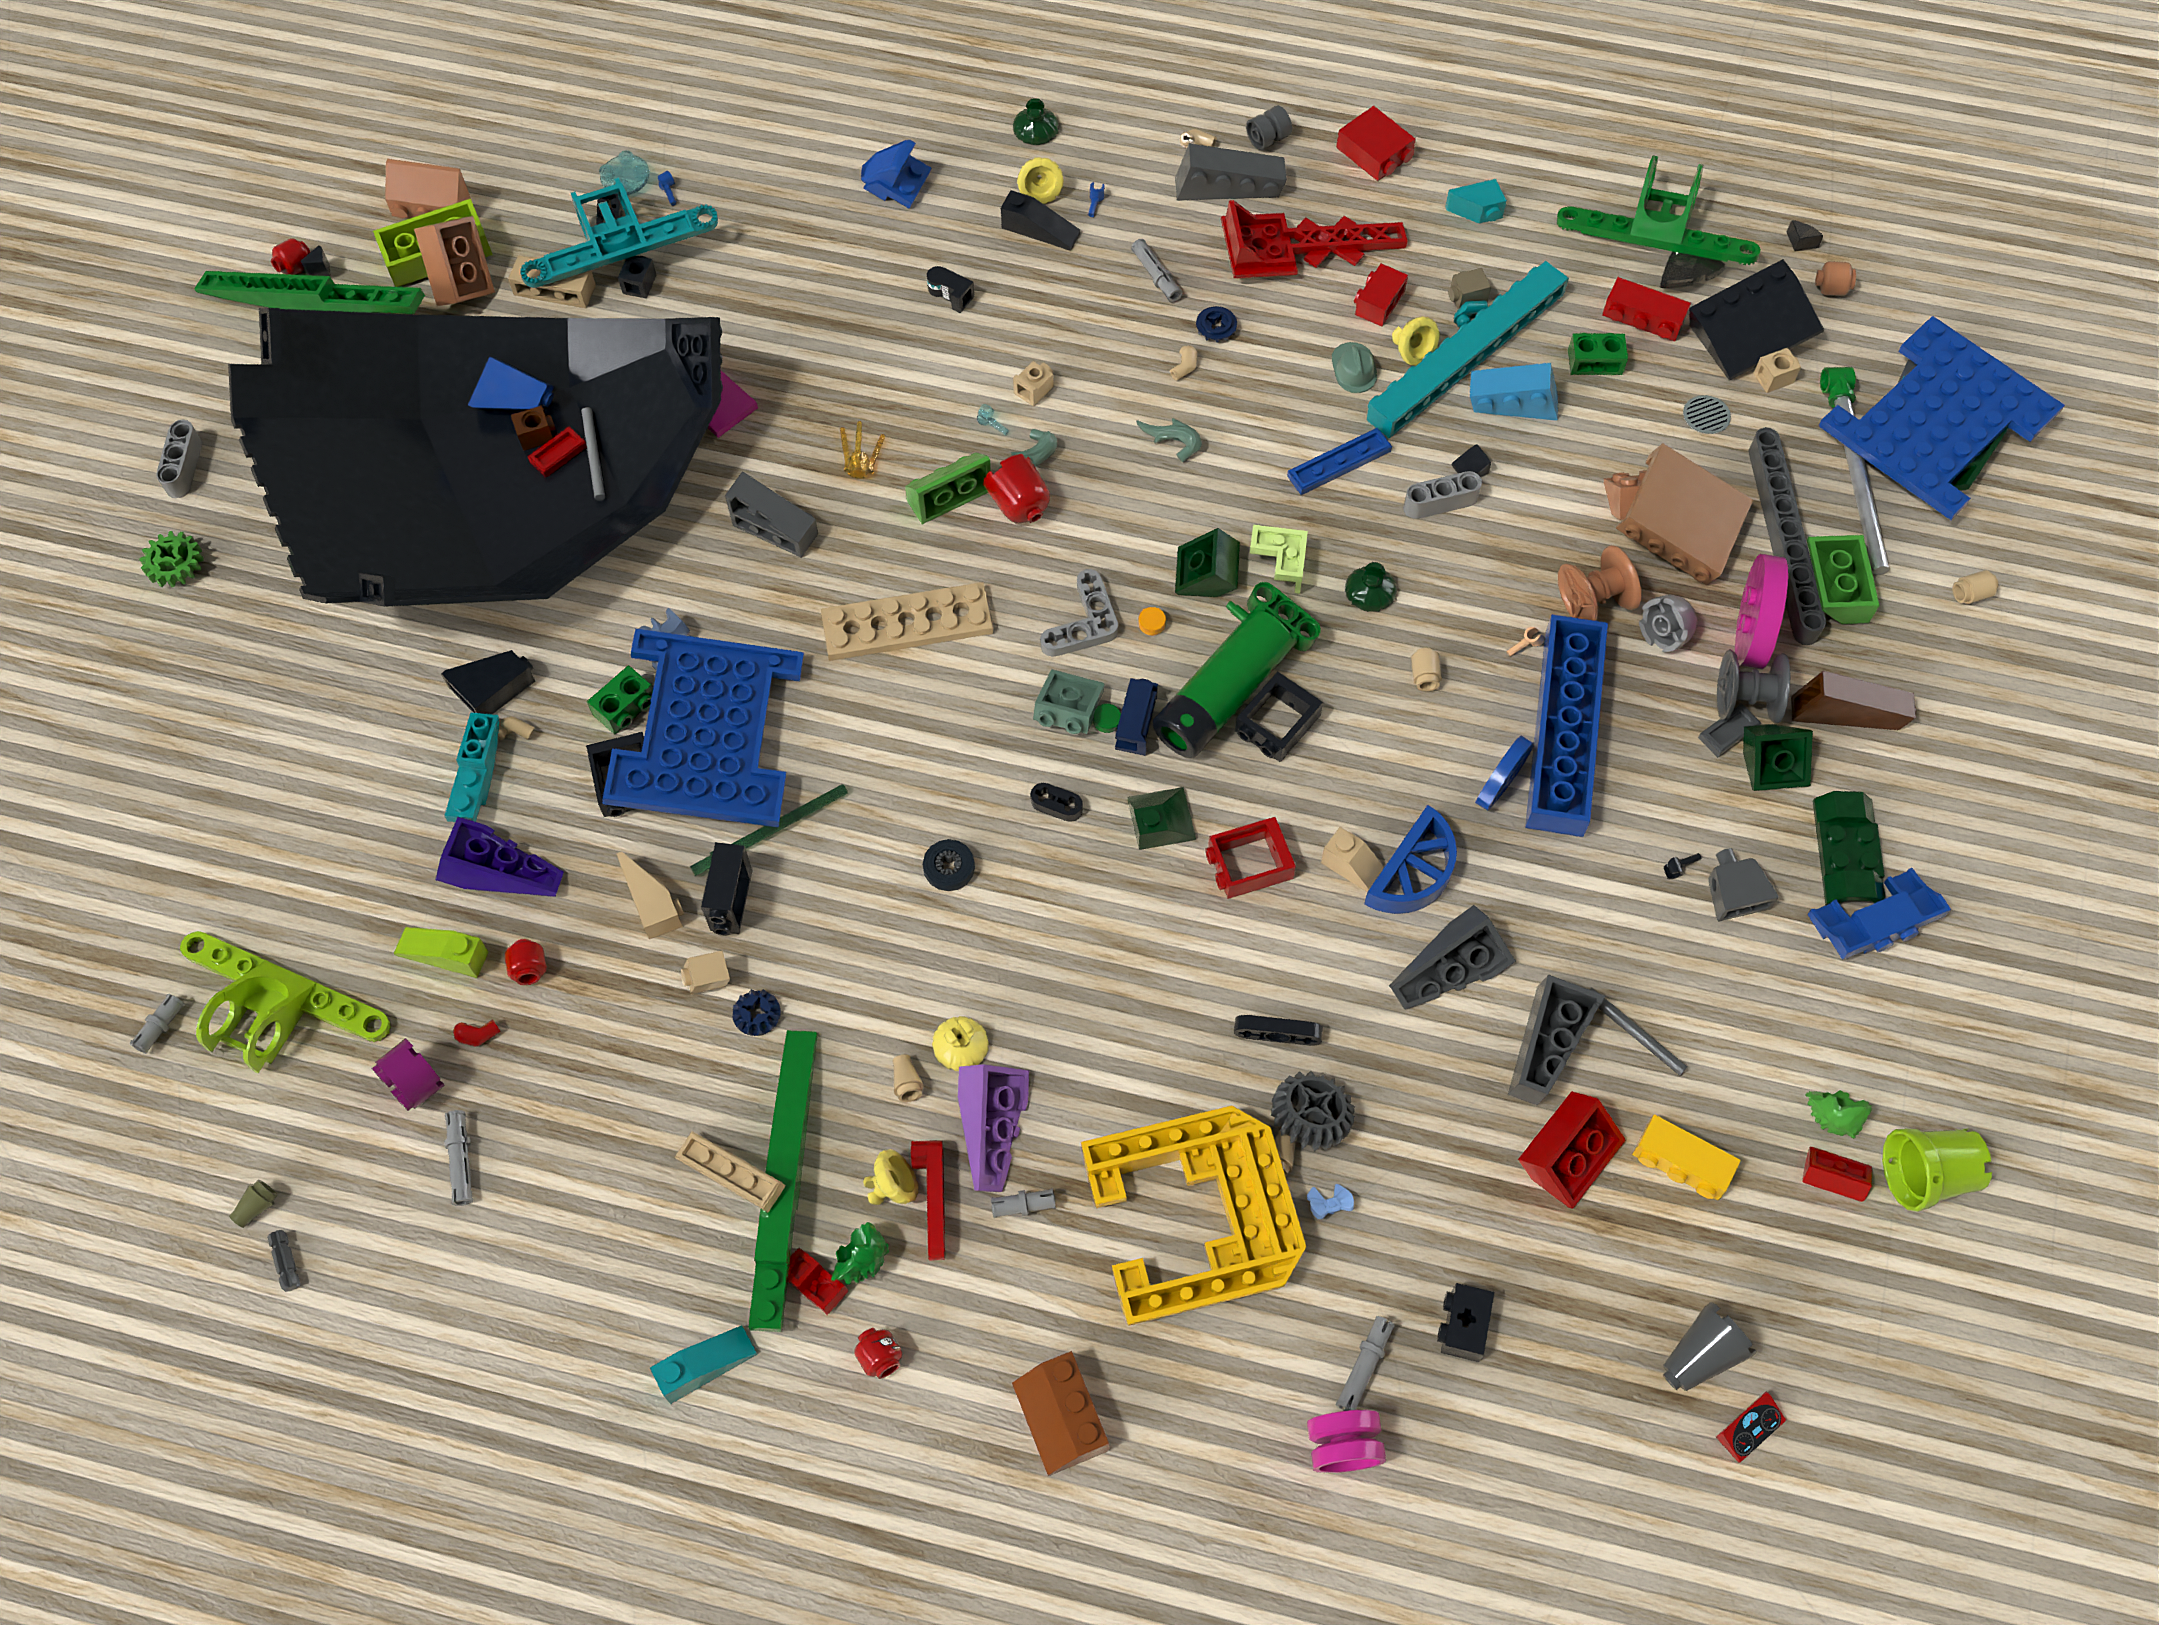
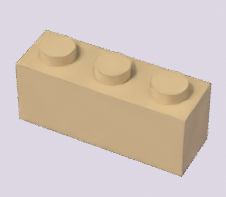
[508,255,596,309]

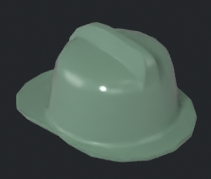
[1332,342,1377,393]

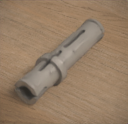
[1131,239,1182,302]
[444,1110,473,1206]
[1335,1316,1395,1411]

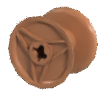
[1558,545,1641,621]

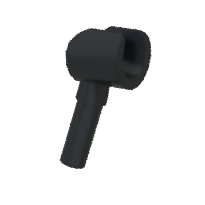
[1664,853,1702,879]

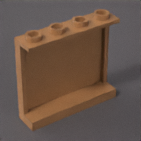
[1615,443,1753,585]

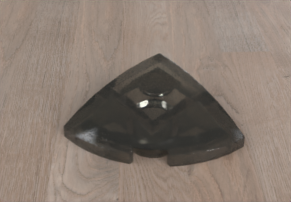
[1660,251,1725,288]

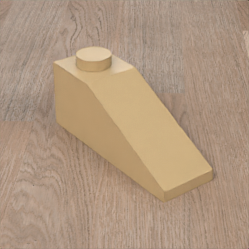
[616,852,684,940]

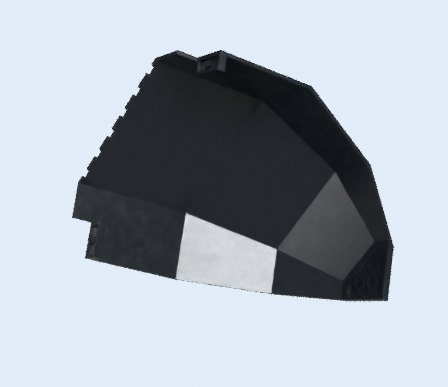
[228,308,723,607]

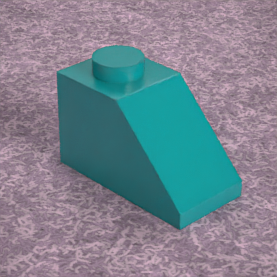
[1445,179,1507,224]

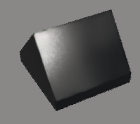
[301,245,331,277]

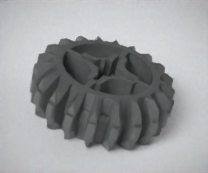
[1271,1071,1355,1152]

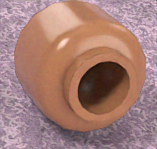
[1815,261,1856,296]

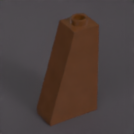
[1791,671,1916,730]

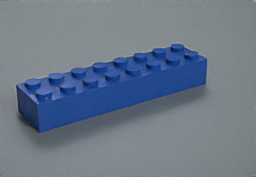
[1525,614,1608,837]

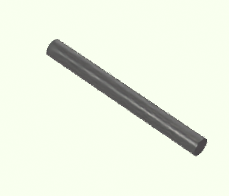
[1589,987,1688,1076]

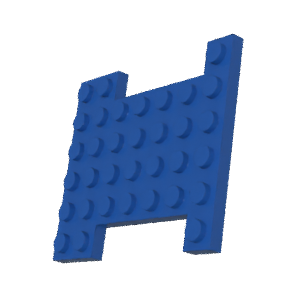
[1819,316,2065,520]
[603,628,804,827]

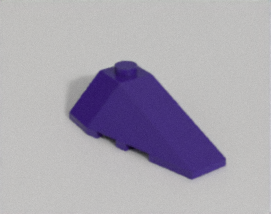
[435,816,564,897]

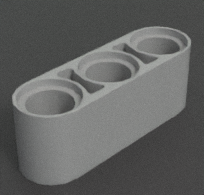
[156,419,202,498]
[1403,471,1482,519]

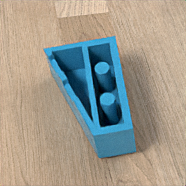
[1470,363,1558,420]

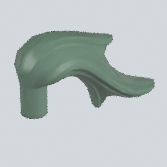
[1136,418,1202,462]
[998,429,1057,470]

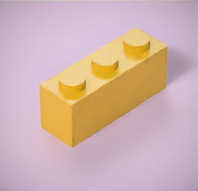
[1632,1114,1741,1200]

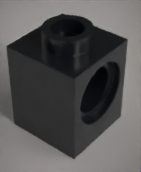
[618,256,657,299]

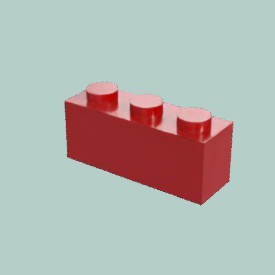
[1602,277,1691,341]

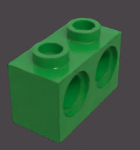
[1568,333,1628,375]
[587,665,653,735]

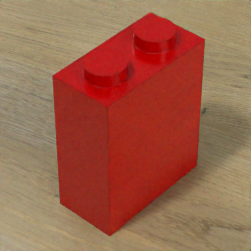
[1336,105,1416,181]

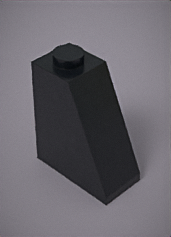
[441,650,535,714]

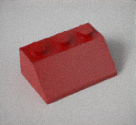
[1518,1091,1626,1209]

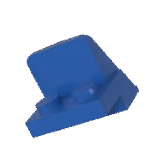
[861,140,932,209]

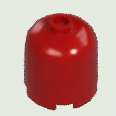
[983,454,1050,523]

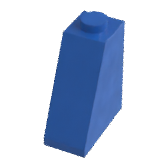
[468,357,554,410]

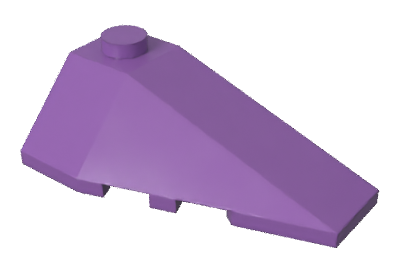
[958,1064,1029,1192]

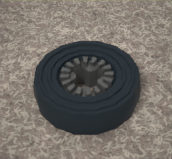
[922,839,975,891]

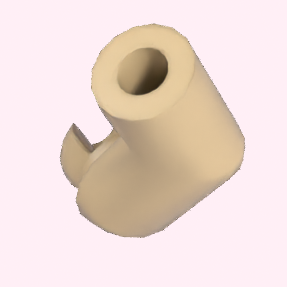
[1180,129,1217,148]
[498,716,535,740]

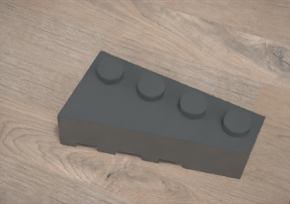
[1175,143,1287,201]
[1508,975,1606,1105]

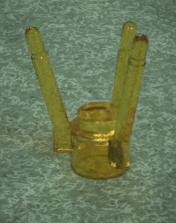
[840,421,885,479]

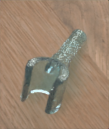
[977,404,1009,436]

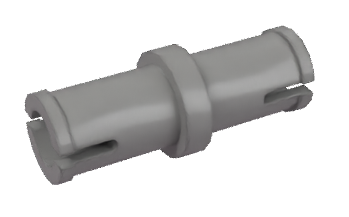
[130,994,185,1054]
[991,1188,1056,1218]

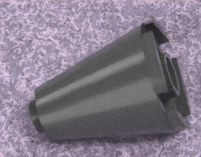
[1663,1302,1757,1391]

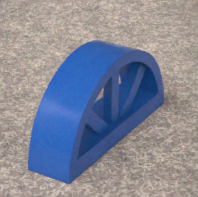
[1364,805,1457,914]

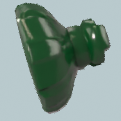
[1013,98,1059,145]
[1345,562,1397,612]

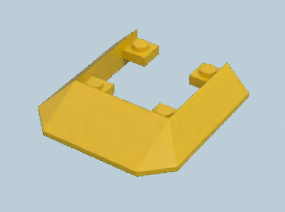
[1081,1105,1306,1326]

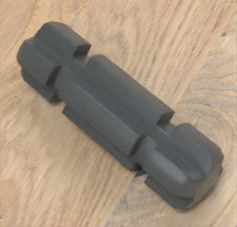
[267,1230,300,1292]

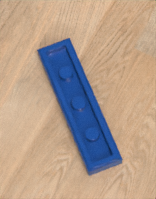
[1287,427,1392,495]

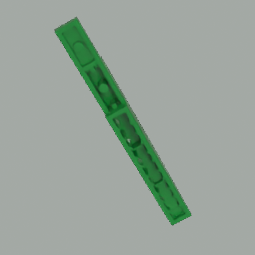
[194,271,425,314]
[748,1030,817,1332]

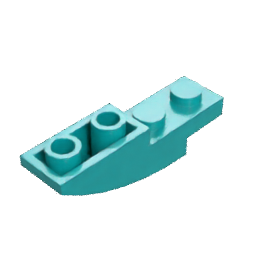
[444,713,500,822]

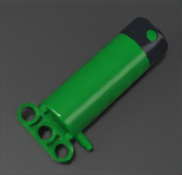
[1153,582,1321,758]

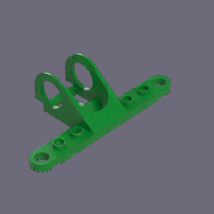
[1557,155,1761,266]

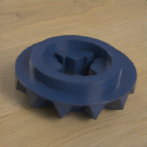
[1196,306,1237,343]
[732,989,781,1036]

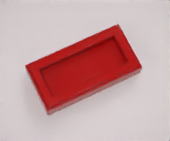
[528,426,587,477]

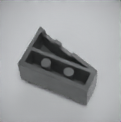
[725,471,818,558]

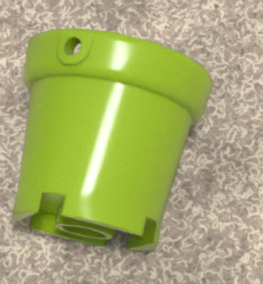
[1882,1128,1992,1212]

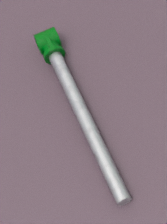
[1820,367,1889,575]

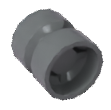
[1246,105,1293,150]

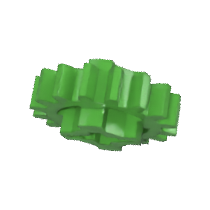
[139,531,204,588]

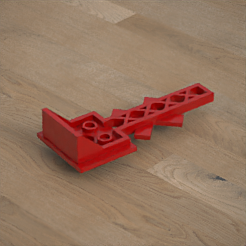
[1221,200,1408,278]

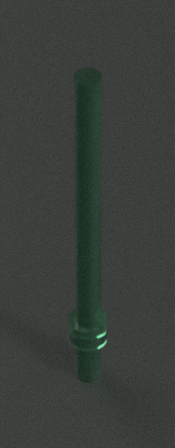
[690,784,848,876]

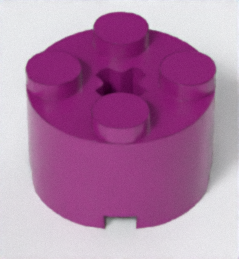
[371,1038,445,1111]

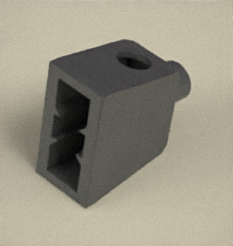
[1708,848,1779,922]

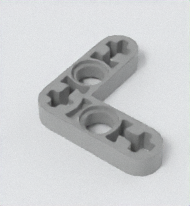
[1040,569,1118,657]

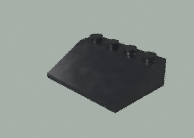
[1689,259,1824,381]

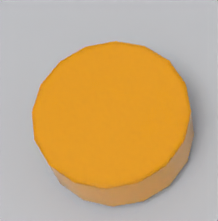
[1138,607,1166,635]

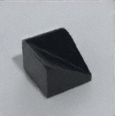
[1786,220,1823,251]

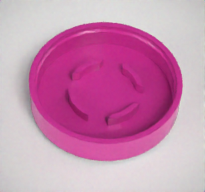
[1735,554,1788,670]

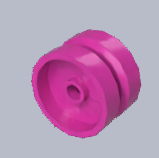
[1307,1410,1386,1473]

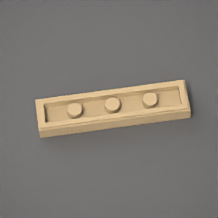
[674,1131,786,1213]

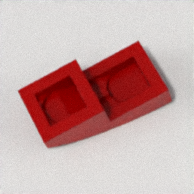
[788,1248,849,1316]

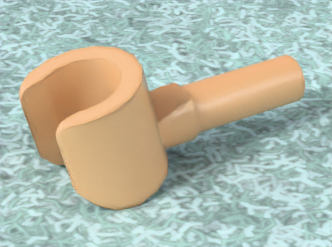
[1506,627,1545,657]

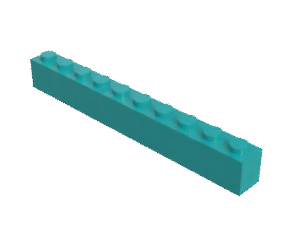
[1366,261,1569,439]

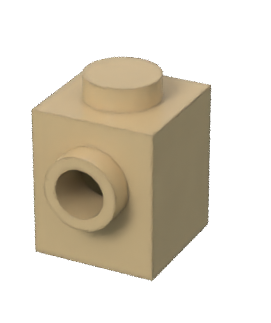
[681,950,730,994]

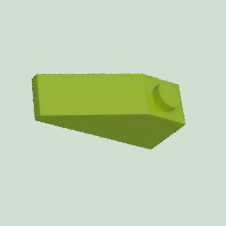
[394,927,489,978]

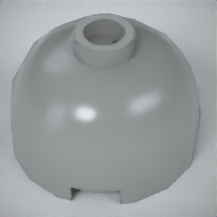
[1639,594,1697,652]

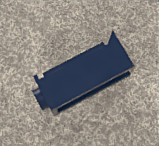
[1115,678,1158,756]

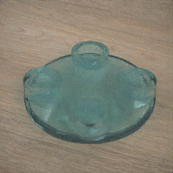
[599,150,650,195]

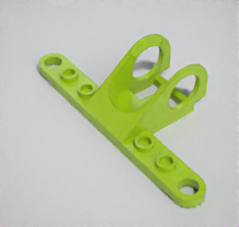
[180,931,391,1073]

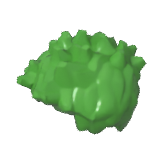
[1805,1090,1872,1139]

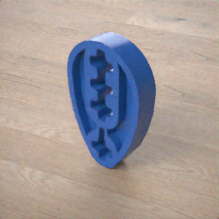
[1475,735,1534,811]

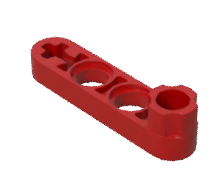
[911,1140,945,1261]

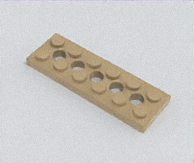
[821,582,993,661]

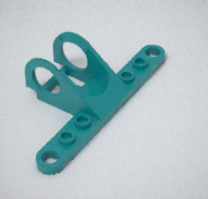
[520,177,718,288]

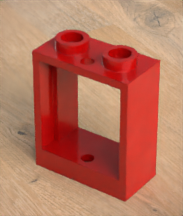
[1205,817,1296,899]

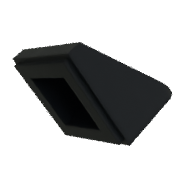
[1452,444,1491,477]

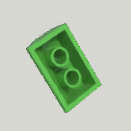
[905,452,991,524]
[1807,535,1880,624]

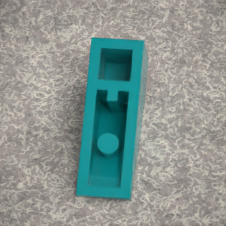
[650,1325,757,1404]

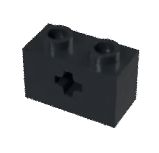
[1437,1283,1495,1362]

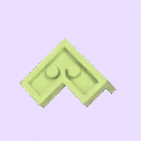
[1250,525,1308,594]

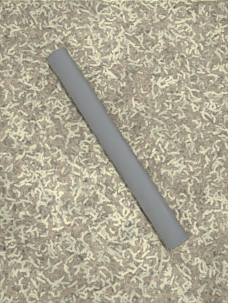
[581,407,605,501]

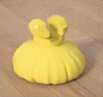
[1017,157,1064,204]
[1392,316,1440,366]
[932,1016,989,1071]
[863,1149,918,1205]

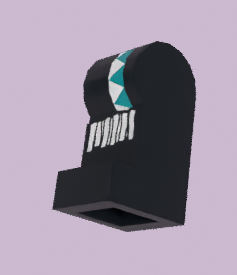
[927,266,975,313]

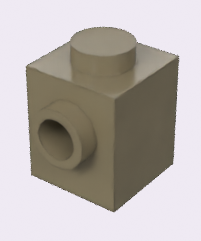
[1448,268,1491,309]

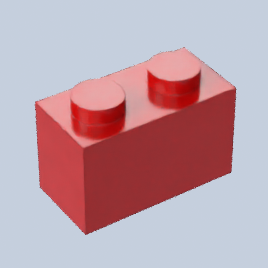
[1354,263,1408,327]

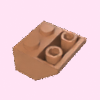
[1604,470,1647,520]

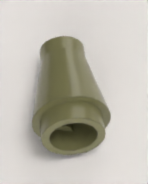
[229,1180,278,1228]

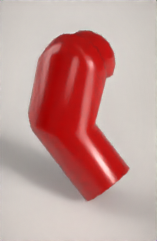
[453,1019,501,1047]

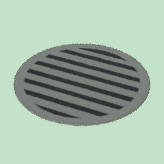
[1683,395,1731,434]

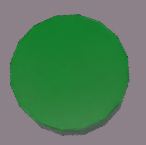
[1093,704,1121,733]

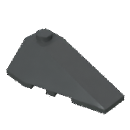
[1389,905,1516,1010]

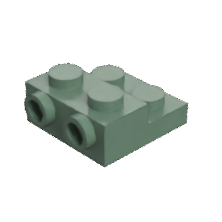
[1033,669,1105,734]

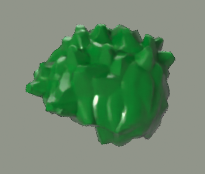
[831,1222,889,1285]

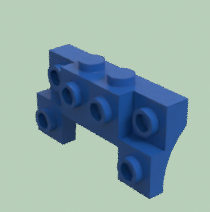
[1807,868,1951,960]

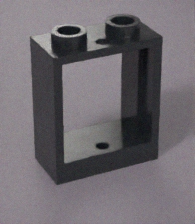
[1235,671,1323,762]
[586,732,644,817]
[701,842,753,936]

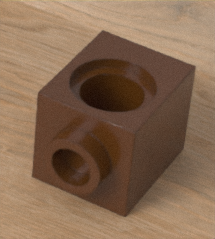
[511,406,556,451]

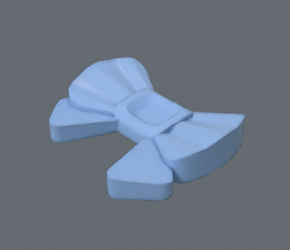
[1307,1184,1354,1219]

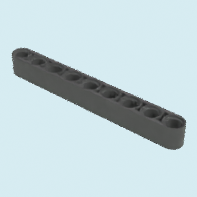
[1749,427,1826,645]

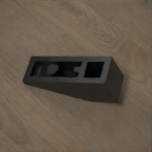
[1000,190,1080,251]

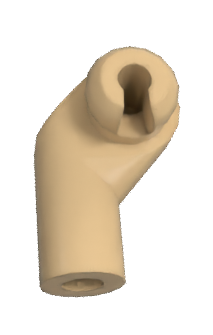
[1170,345,1198,381]

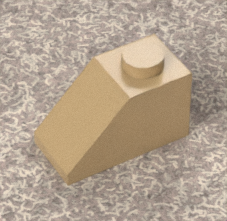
[1321,827,1384,892]

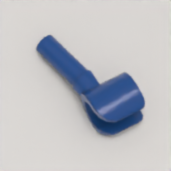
[658,171,676,206]
[1088,182,1105,217]

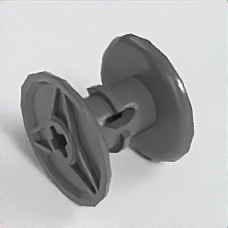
[1717,649,1791,724]

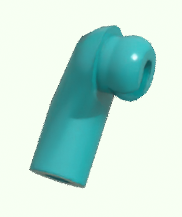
[1454,300,1488,328]

